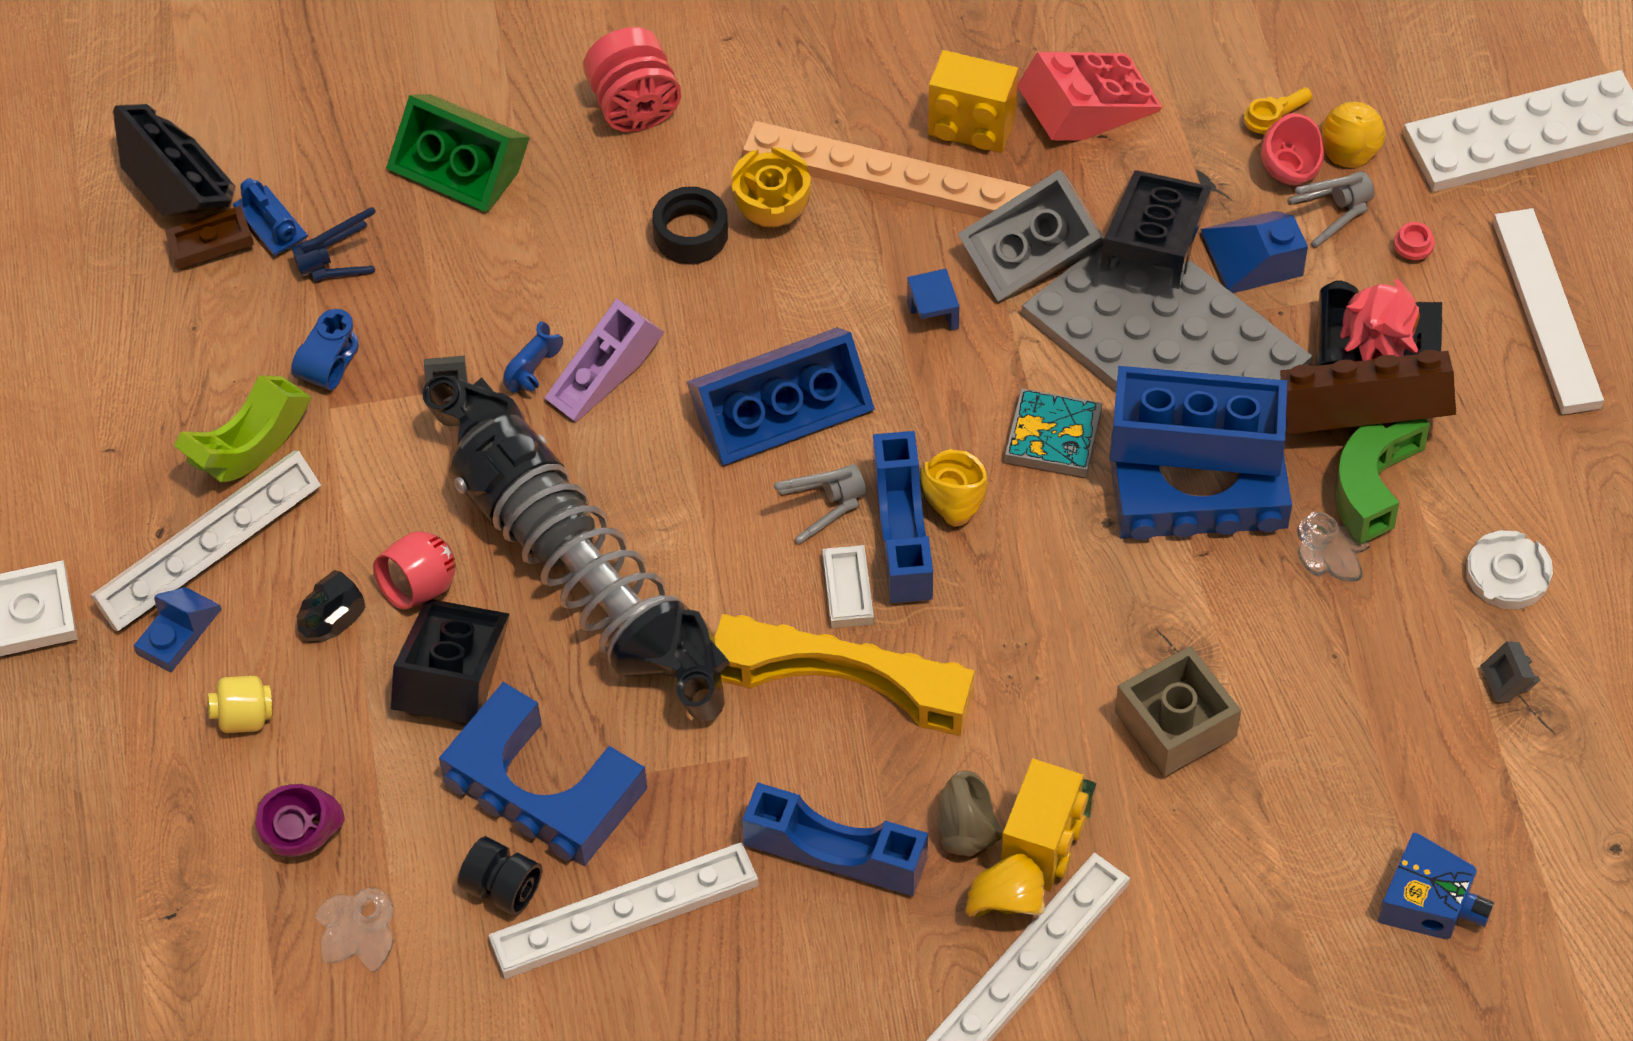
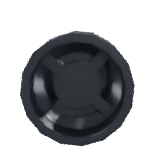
[458,836,543,916]

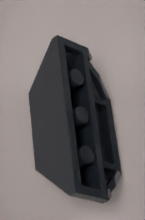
[113,104,236,216]

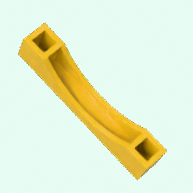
[714,614,975,736]

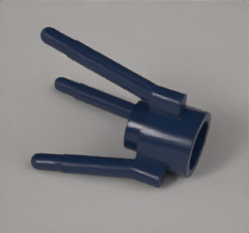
[291,207,376,282]

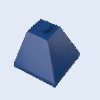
[1200,211,1308,293]

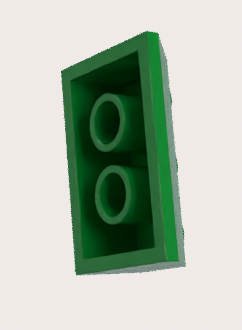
[386,94,530,212]

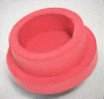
[1394,222,1435,260]

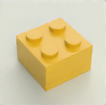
[928,50,1018,153]
[1001,758,1089,892]

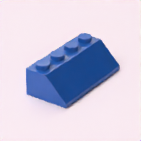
[687,327,875,465]
[1110,366,1287,476]

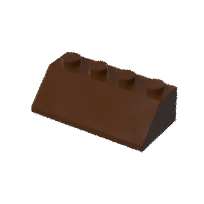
[1280,350,1456,434]

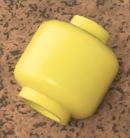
[207,675,272,733]

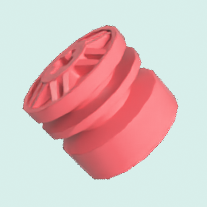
[583,27,681,132]

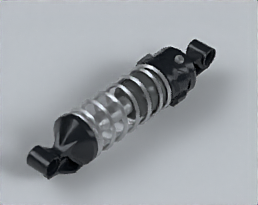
[422,375,730,721]

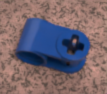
[291,309,359,390]

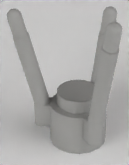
[1288,171,1374,247]
[774,464,866,544]

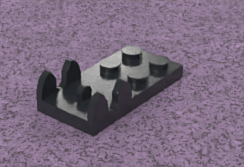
[1100,170,1212,289]

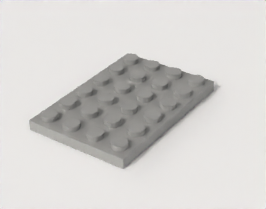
[1022,246,1312,391]

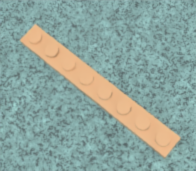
[743,121,1031,218]

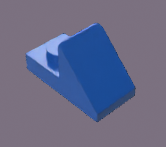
[134,587,222,673]

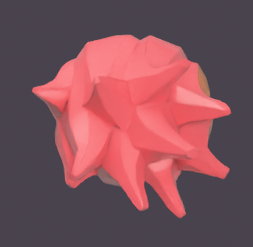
[1340,279,1420,361]

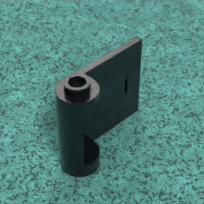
[1316,280,1442,366]

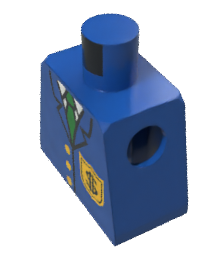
[1377,832,1495,939]

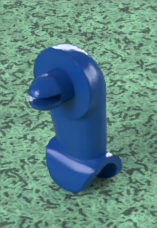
[503,321,564,393]

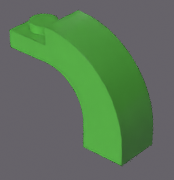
[1335,419,1430,545]

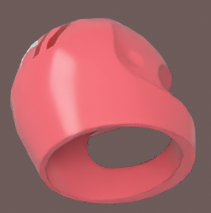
[373,531,456,609]

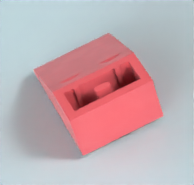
[1017,52,1162,140]

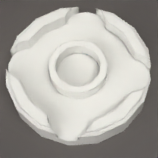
[1466,530,1553,609]

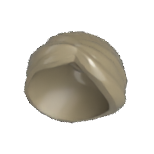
[938,770,1003,857]

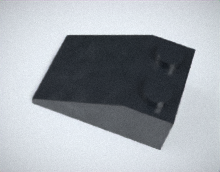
[391,599,509,724]

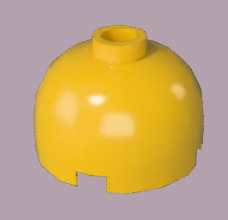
[732,147,811,227]

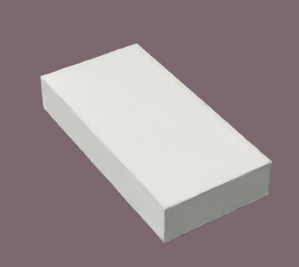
[822,545,874,629]

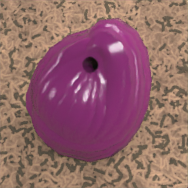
[254,784,345,857]

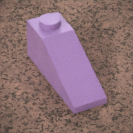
[544,298,664,422]

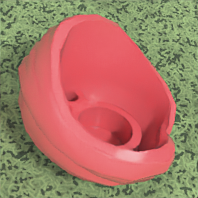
[1260,113,1324,185]

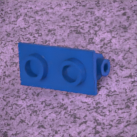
[233,178,308,256]

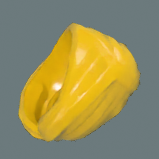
[1321,101,1386,168]
[919,449,988,527]
[965,854,1045,917]

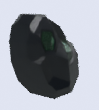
[296,570,366,643]

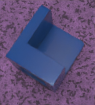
[907,269,960,330]

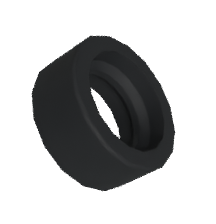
[653,186,728,264]

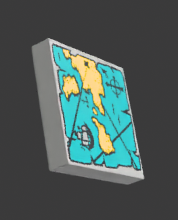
[1005,388,1102,478]

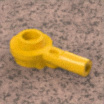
[1243,87,1313,134]

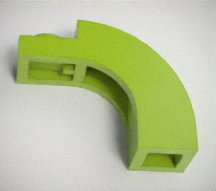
[174,375,312,482]

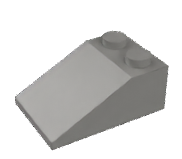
[958,169,1105,302]

